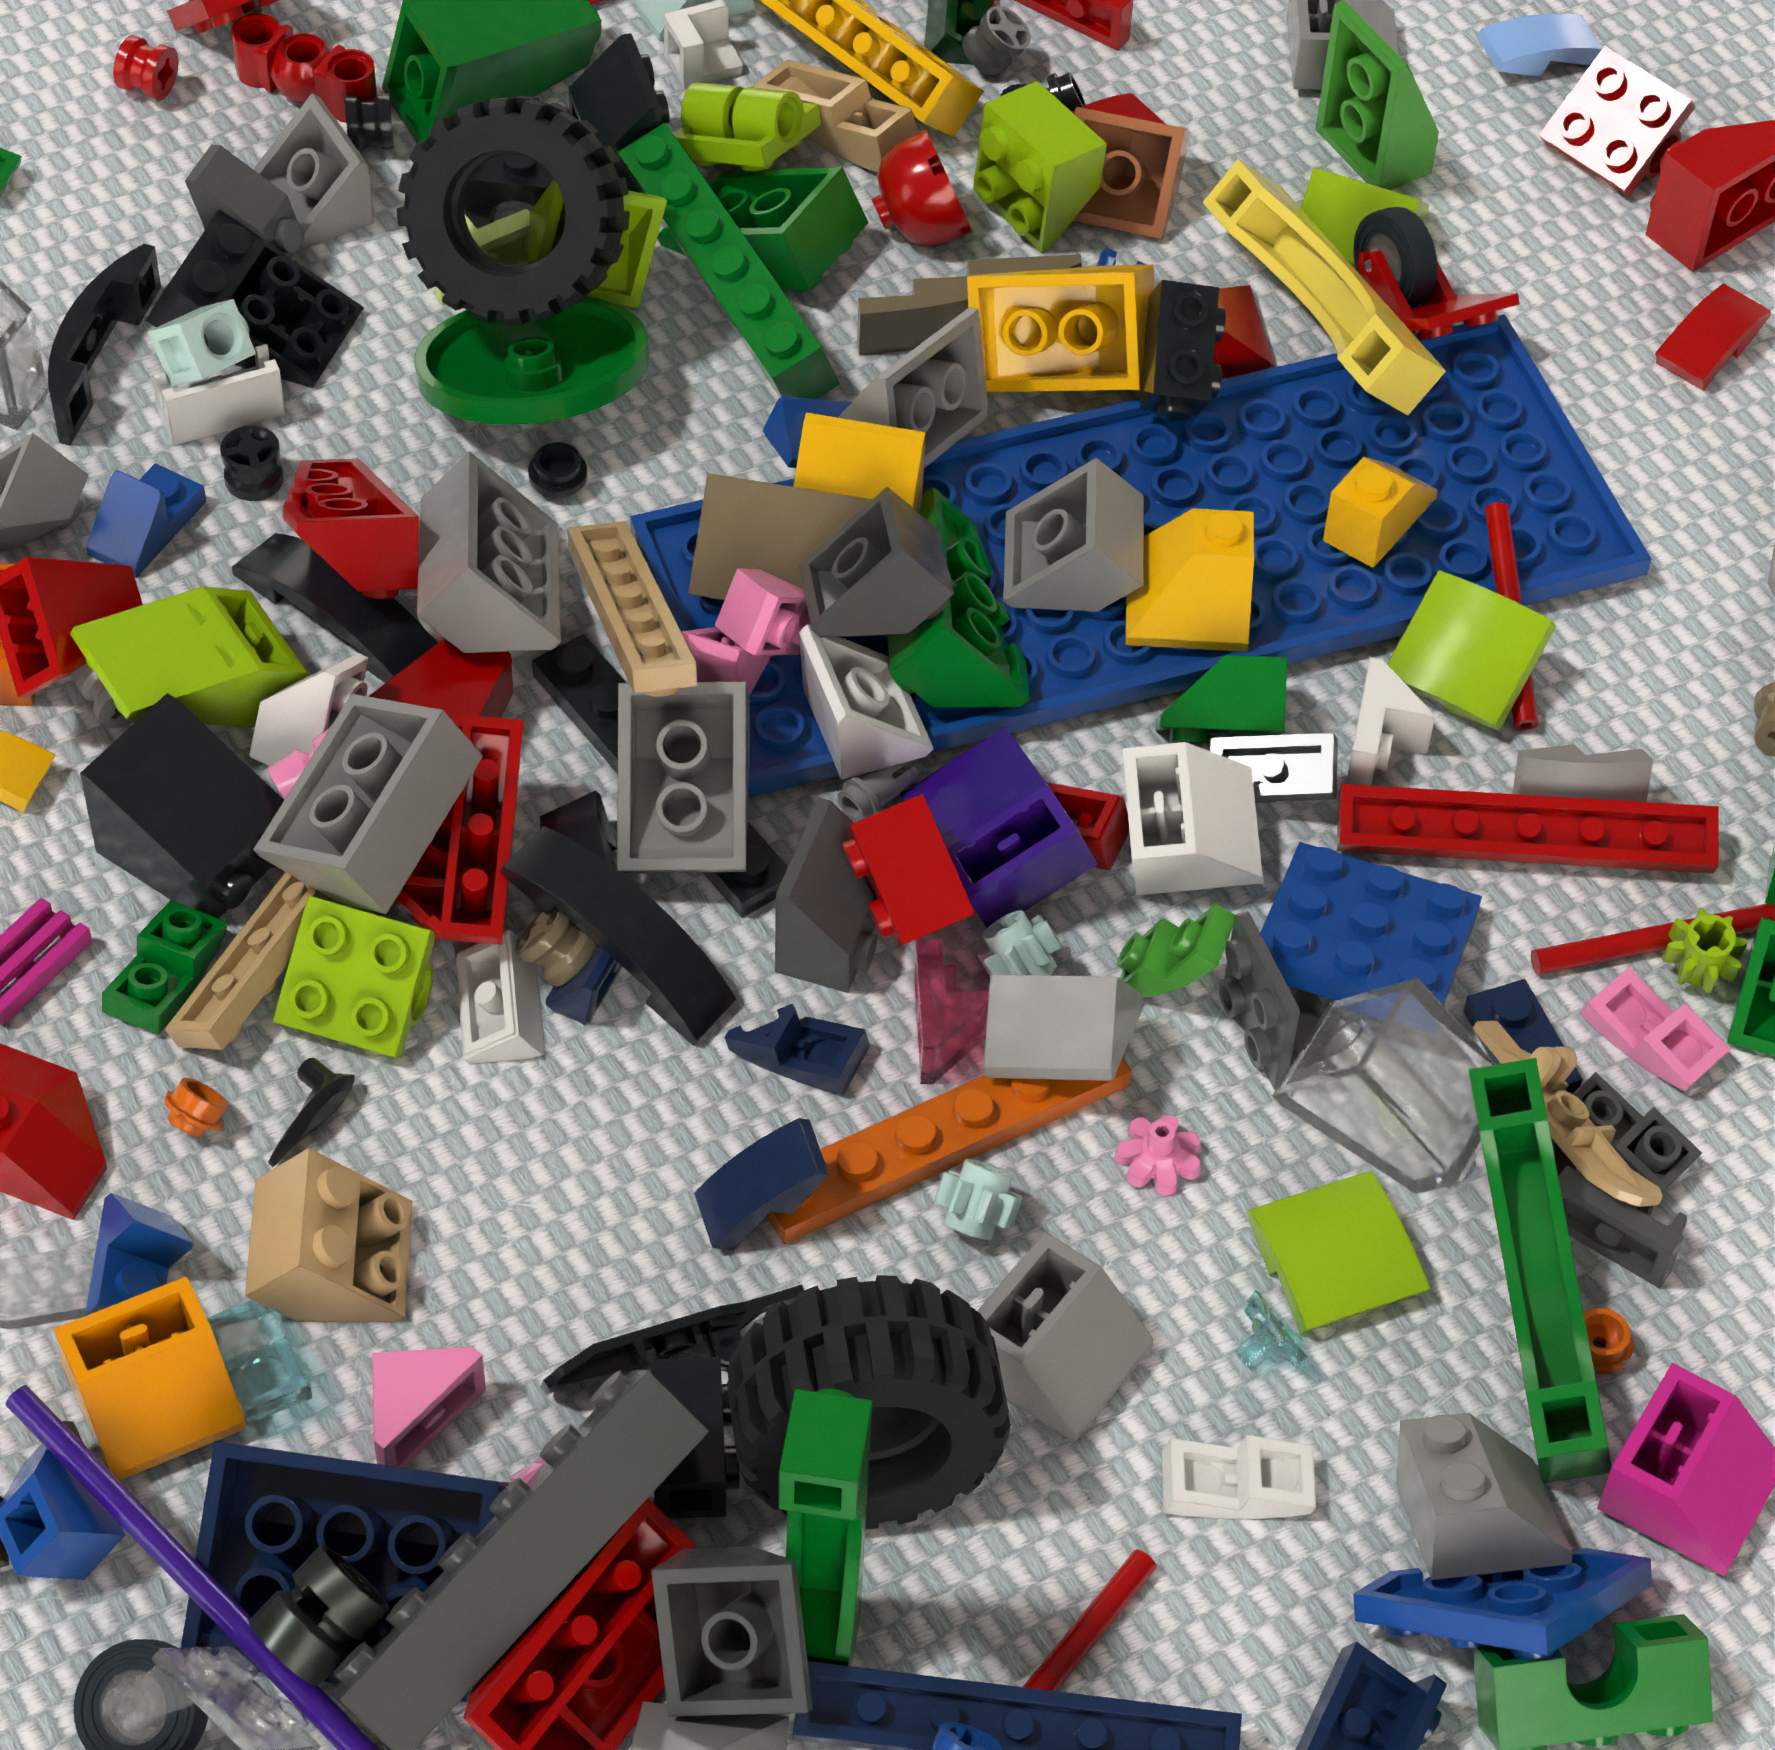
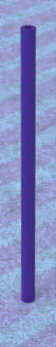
[5,1385,380,1750]

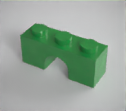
[1473,1614,1713,1750]

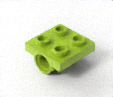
[673,82,821,171]
[272,895,435,1058]

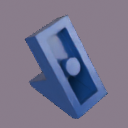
[86,463,206,578]
[85,1193,193,1316]

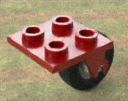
[1353,207,1520,339]

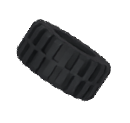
[397,96,630,325]
[727,1275,1011,1529]

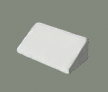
[455,930,545,1064]

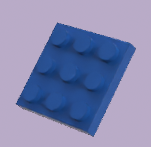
[1260,842,1482,1031]

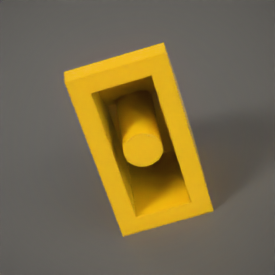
[1323,457,1438,568]

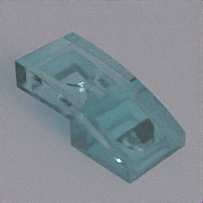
[207,1300,312,1425]

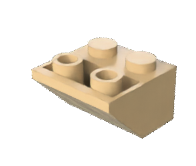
[245,1148,413,1322]

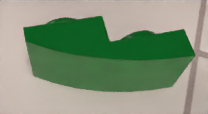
[102,900,227,1035]

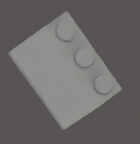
[838,308,989,468]
[253,694,483,914]

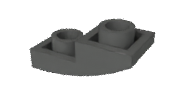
[1573,1072,1702,1193]

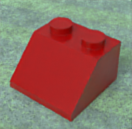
[841,793,975,947]

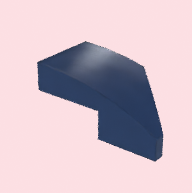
[725,1003,870,1095]

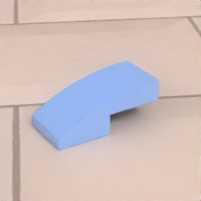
[1477,14,1603,77]

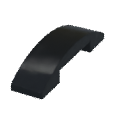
[48,244,161,446]
[232,533,438,683]
[500,826,736,1046]

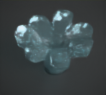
[1235,1290,1312,1371]

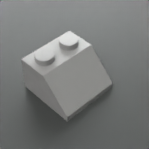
[1003,458,1144,612]
[1396,1413,1573,1580]

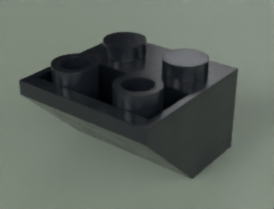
[568,33,670,193]

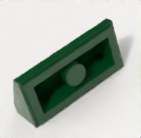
[924,0,994,65]

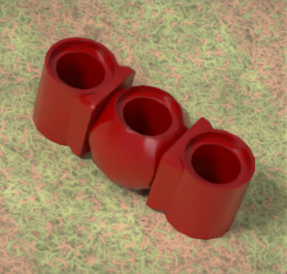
[231,13,377,123]

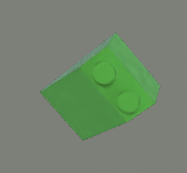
[1315,0,1439,190]

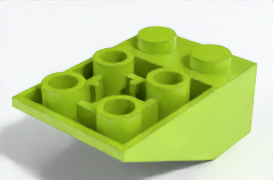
[70,586,308,728]

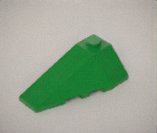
[887,487,1030,707]

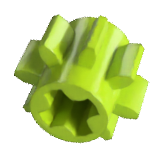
[1662,908,1748,993]

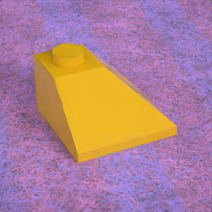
[1125,508,1254,652]

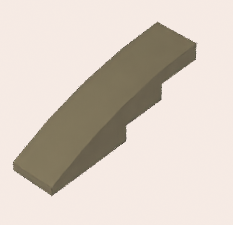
[857,254,1082,355]

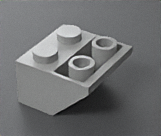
[1287,0,1399,90]
[978,1231,1154,1442]

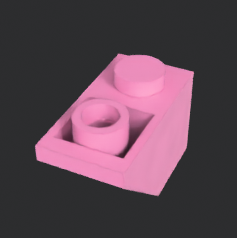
[715,568,811,656]

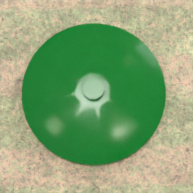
[414,296,649,425]

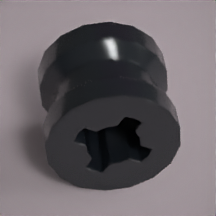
[345,93,394,151]
[220,425,284,501]

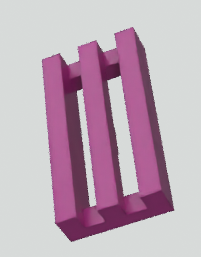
[0,898,92,1027]

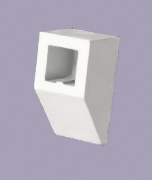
[249,653,369,766]

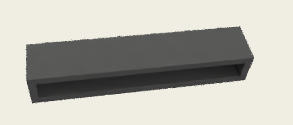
[329,1370,709,1750]

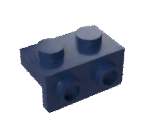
[1296,1642,1447,1750]

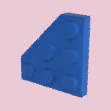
[1353,1548,1652,1660]

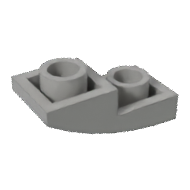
[1512,744,1653,802]

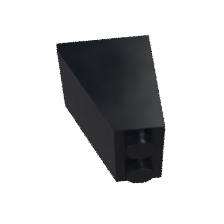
[80,693,284,919]

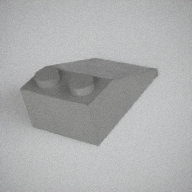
[617,681,750,873]

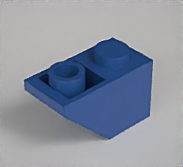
[0,1421,126,1580]

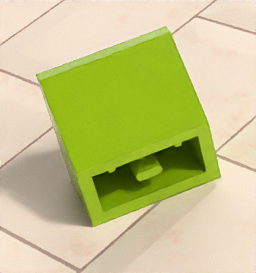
[973,81,1107,253]

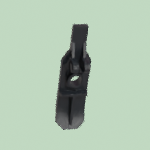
[541,1285,804,1396]

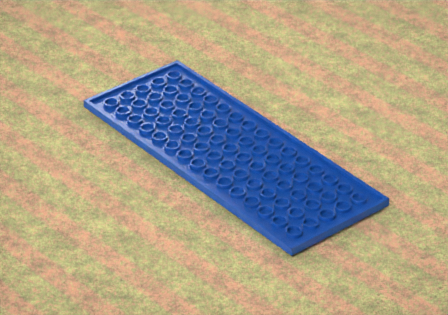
[630,314,1651,798]

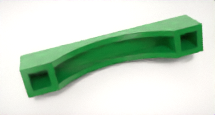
[618,122,840,399]
[1468,1058,1612,1483]
[779,1389,872,1666]

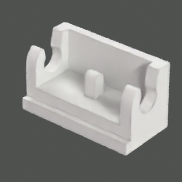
[153,344,285,446]

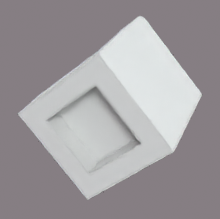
[664,0,743,89]

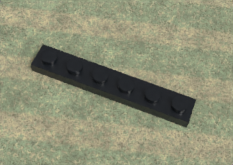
[532,634,788,918]

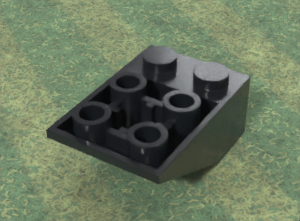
[145,209,364,388]

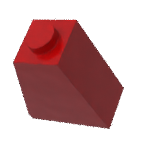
[0,557,143,698]
[368,640,513,721]

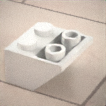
[1122,742,1263,895]

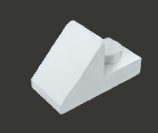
[1346,657,1435,786]

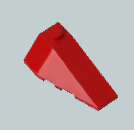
[283,458,419,599]

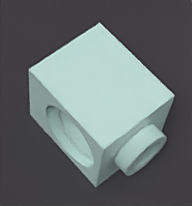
[148,299,256,387]

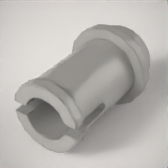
[838,761,919,822]

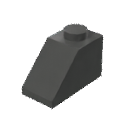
[185,144,304,258]

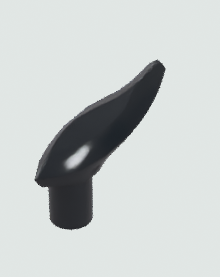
[268,1058,355,1168]

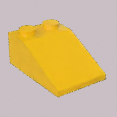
[967,264,1155,392]

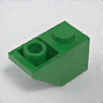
[1156,655,1287,744]

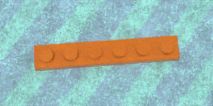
[766,1058,1132,1245]

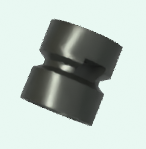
[249,1544,390,1687]

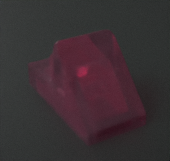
[913,939,989,1084]

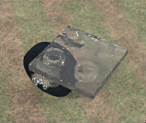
[73,1639,321,1750]

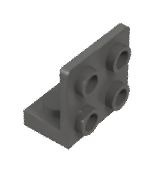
[1219,911,1349,1089]

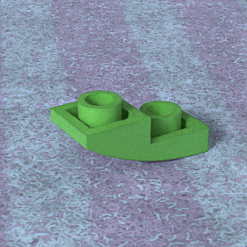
[1117,903,1235,998]

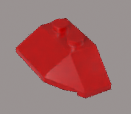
[393,714,524,945]
[0,1043,107,1220]
[463,1498,696,1750]

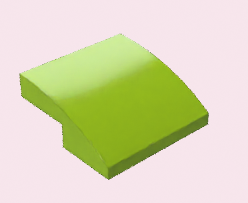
[1387,570,1556,731]
[1246,1170,1430,1335]

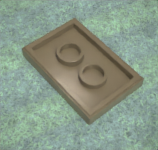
[688,473,872,600]

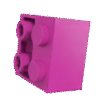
[1597,1363,1775,1577]

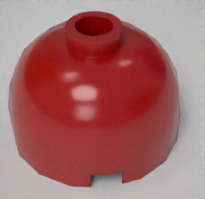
[871,129,973,247]

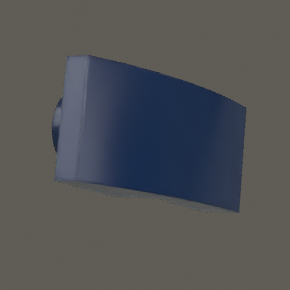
[694,1118,829,1251]

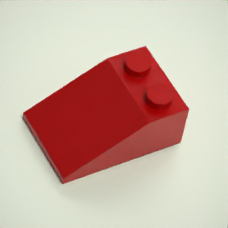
[1645,120,1775,272]

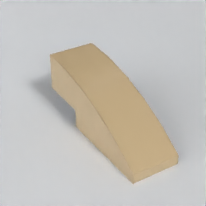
[752,59,918,172]

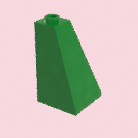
[382,0,602,143]

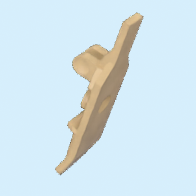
[1472,1021,1663,1207]

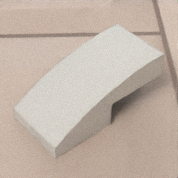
[1162,1435,1316,1519]

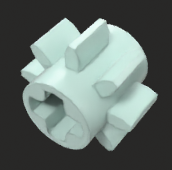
[977,910,1062,976]
[934,1159,1023,1240]

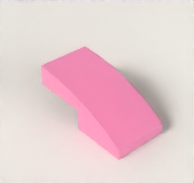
[1579,967,1731,1091]

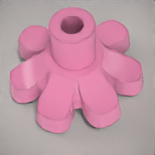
[1115,1115,1202,1196]

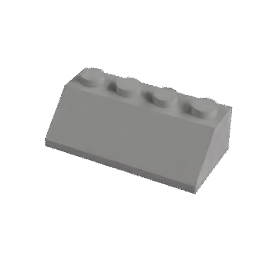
[417,451,561,653]

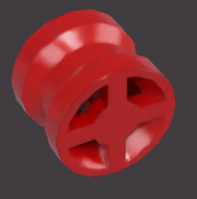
[113,35,179,101]

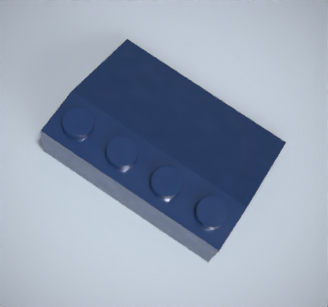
[180,1441,510,1702]

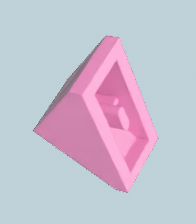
[681,627,772,696]
[372,1347,486,1468]

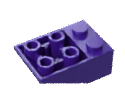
[900,727,1098,928]

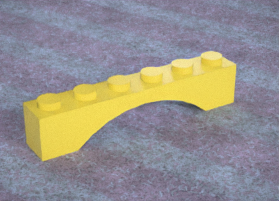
[1202,159,1446,415]

